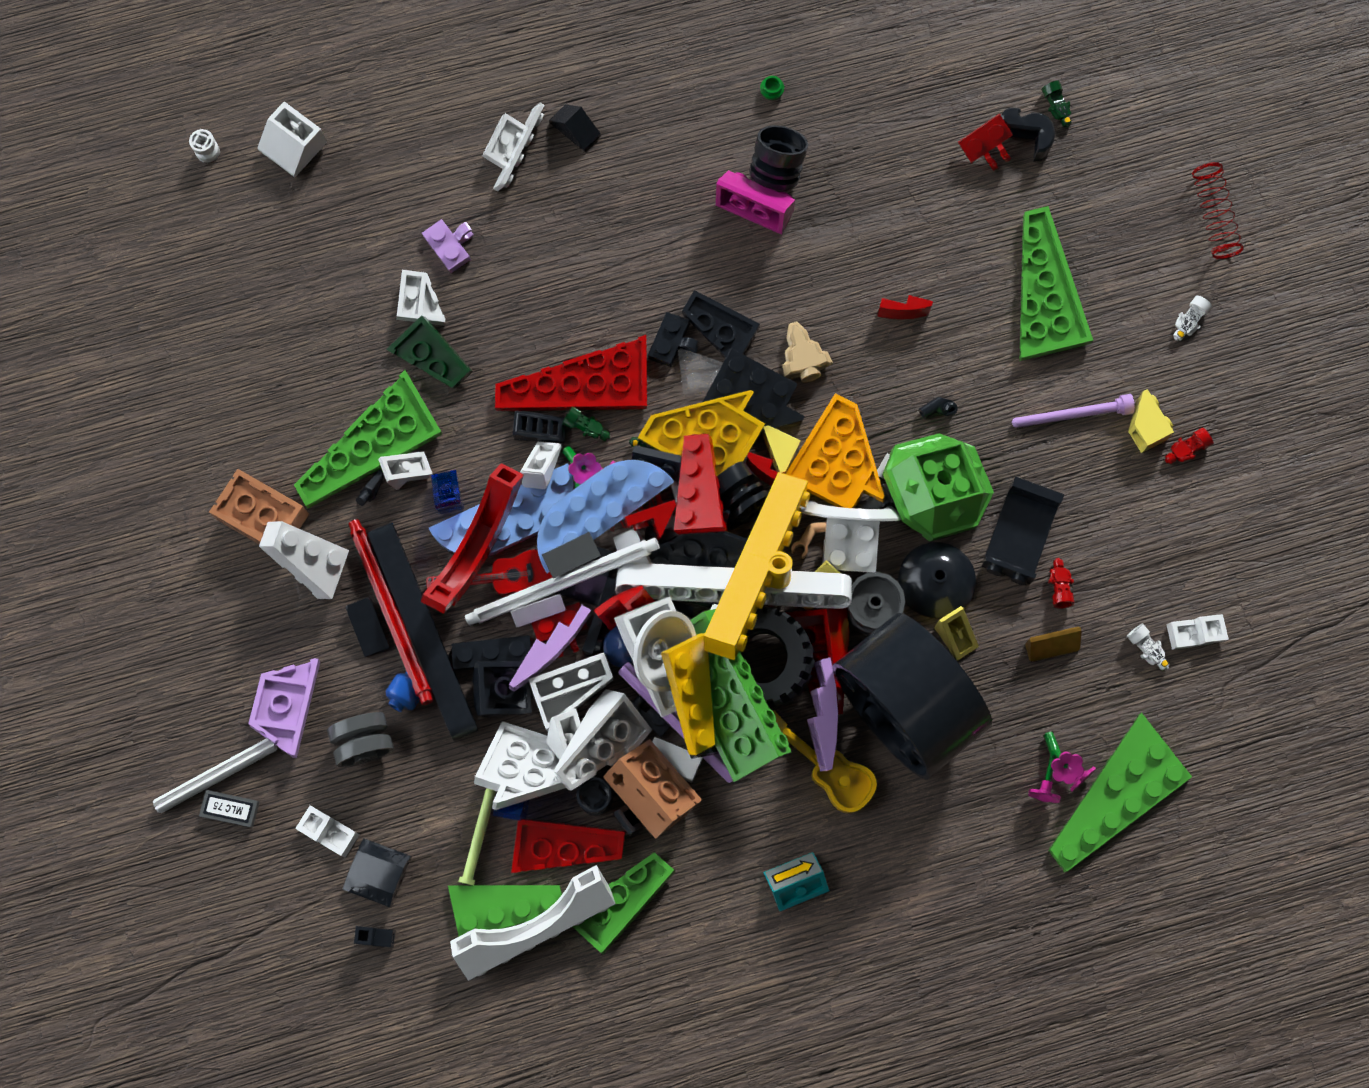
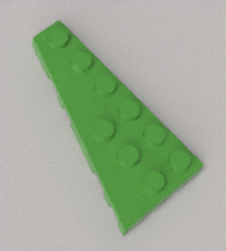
[294,370,443,509]

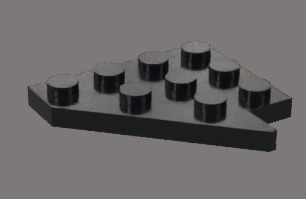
[702,348,805,434]
[648,510,748,608]

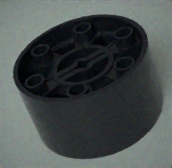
[832,613,992,780]

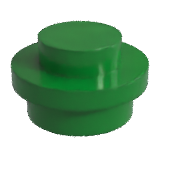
[760,76,784,100]

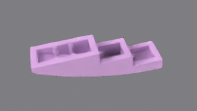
[509,605,591,691]
[807,658,838,772]

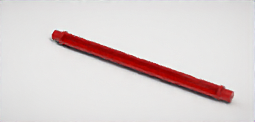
[349,519,433,705]

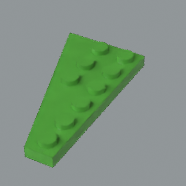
[1019,206,1093,361]
[1048,712,1192,872]

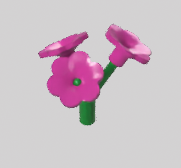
[563,446,616,488]
[1028,732,1096,803]

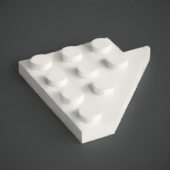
[474,721,594,810]

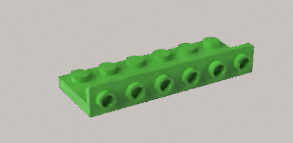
[690,609,791,782]

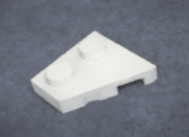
[397,270,445,326]

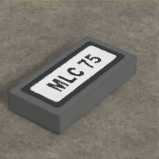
[199,790,260,828]

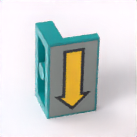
[763,852,829,912]

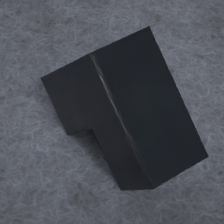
[354,926,396,948]

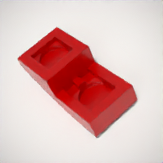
[877,295,933,319]
[746,452,780,486]
[594,585,655,630]

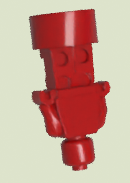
[1165,427,1214,464]
[1048,558,1075,609]

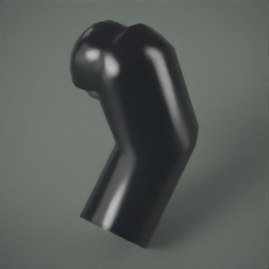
[918,397,958,419]

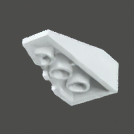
[614,597,677,717]
[553,689,652,791]

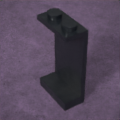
[981,476,1064,585]

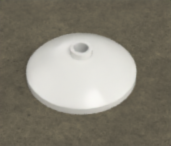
[633,610,696,692]

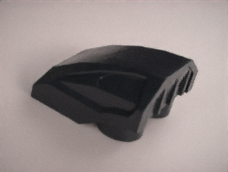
[343,838,412,908]

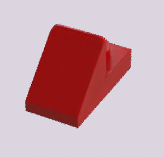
[624,500,676,540]

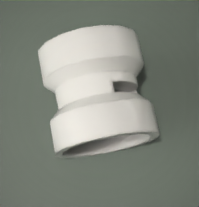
[189,129,220,163]

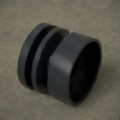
[749,125,808,190]
[717,461,769,529]

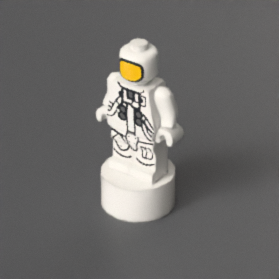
[1173,296,1212,341]
[1127,623,1169,670]

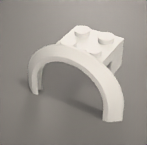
[800,501,901,572]

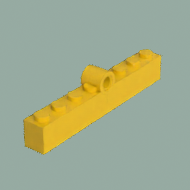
[704,472,810,660]

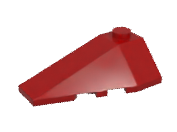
[787,608,850,715]

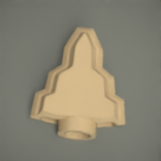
[782,322,833,382]

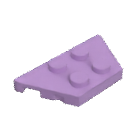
[248,658,320,758]

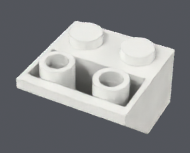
[258,102,327,177]

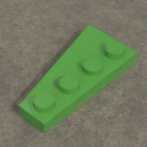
[572,852,675,954]

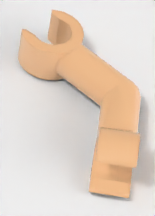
[791,522,826,559]

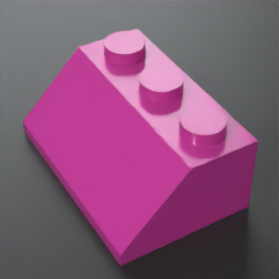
[716,170,795,235]

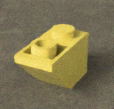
[1128,389,1174,453]

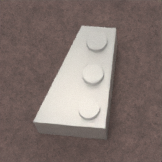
[259,521,349,599]
[528,652,613,732]

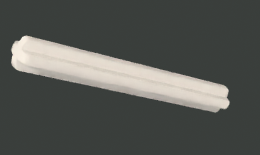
[153,739,277,813]

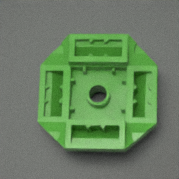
[883,433,994,541]

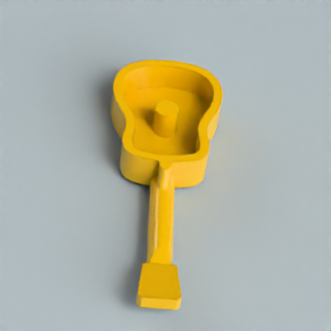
[773,711,877,813]

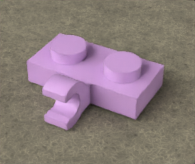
[422,219,474,273]

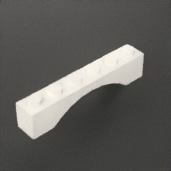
[450,865,615,981]

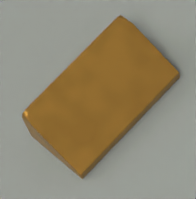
[1025,626,1082,662]

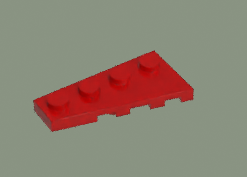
[511,818,625,873]

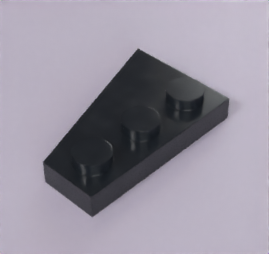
[682,290,760,358]

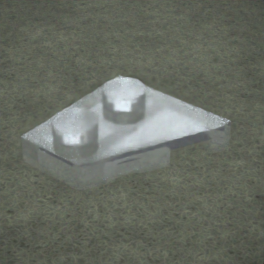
[678,349,723,397]

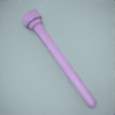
[1012,394,1135,428]

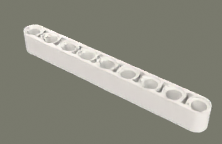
[615,563,852,609]

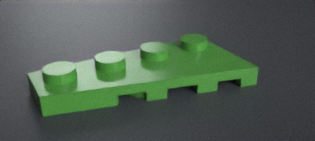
[448,885,562,937]

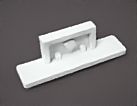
[482,102,544,191]

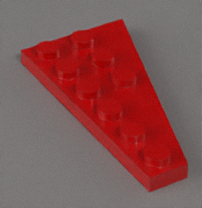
[495,335,647,411]

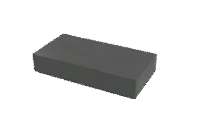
[542,532,601,579]

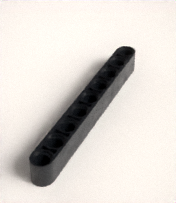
[368,522,479,741]

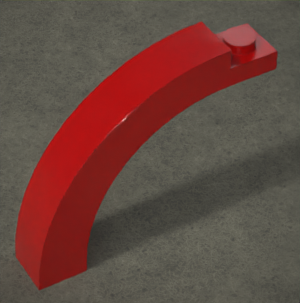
[421,463,524,614]

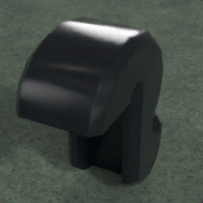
[1001,107,1055,162]

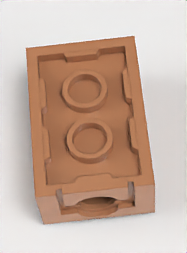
[209,469,309,545]
[603,739,702,839]

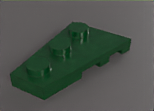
[386,315,473,388]

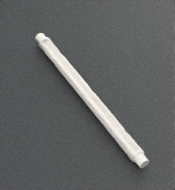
[465,538,660,626]

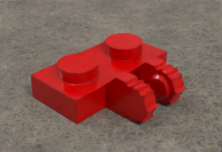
[958,113,1013,171]
[531,602,588,658]

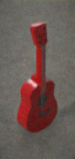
[426,549,553,599]

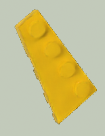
[661,633,715,755]

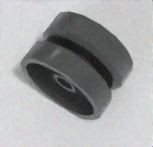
[847,572,905,635]
[327,712,394,767]

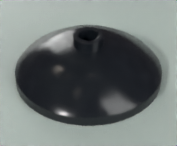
[898,542,976,619]

